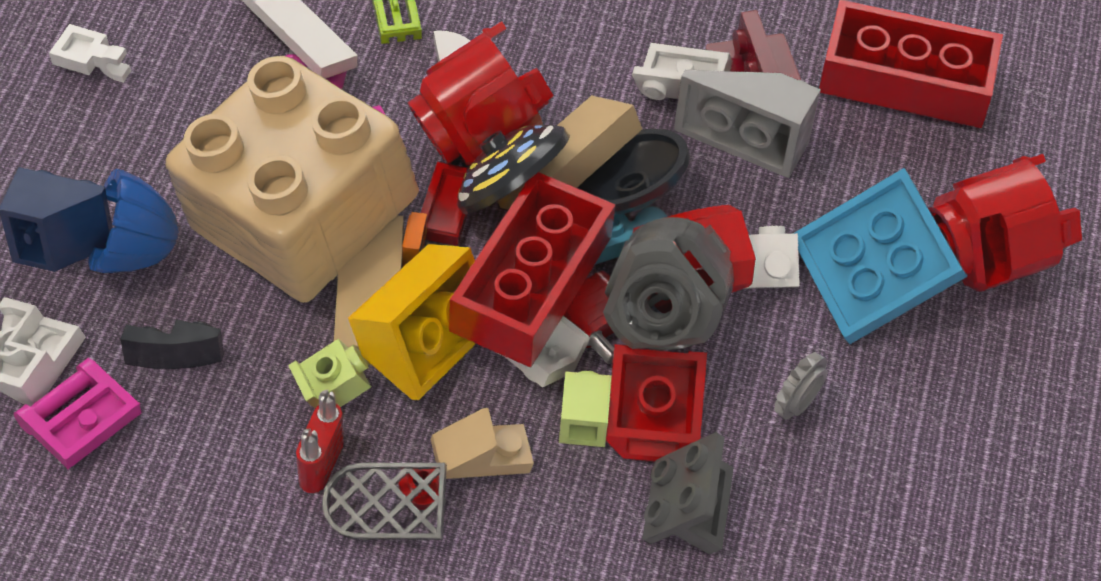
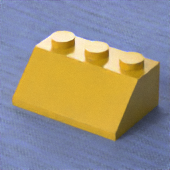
[348,244,476,400]

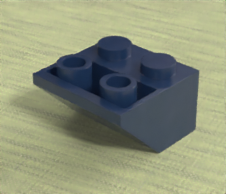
[0,167,113,272]

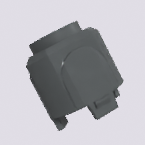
[603,217,734,350]

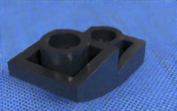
[120,319,224,369]

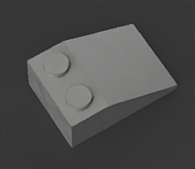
[674,70,821,178]

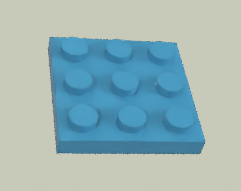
[793,168,967,344]

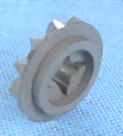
[774,352,828,420]

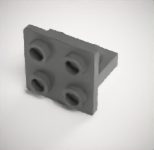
[642,432,734,555]

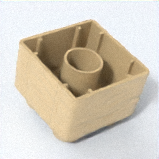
[165,56,419,302]

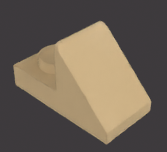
[431,408,534,479]

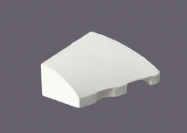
[0,297,86,406]

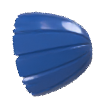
[88,169,179,273]

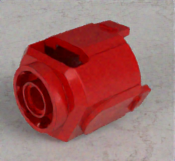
[407,21,554,166]
[928,154,1082,292]

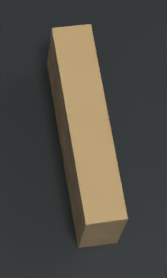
[498,96,642,210]
[334,215,404,365]

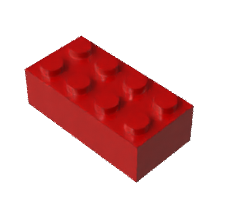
[819,0,1003,128]
[449,172,615,368]

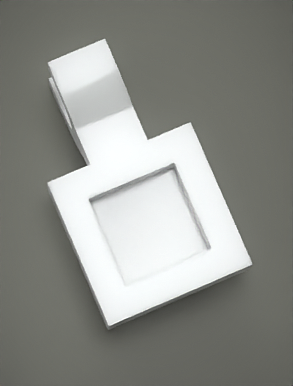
[49,24,131,83]

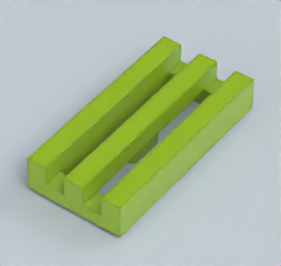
[372,0,422,44]

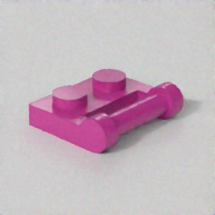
[14,358,141,469]

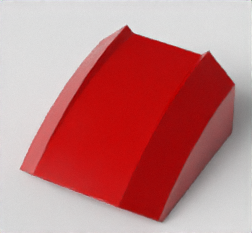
[633,204,756,313]
[606,344,707,462]

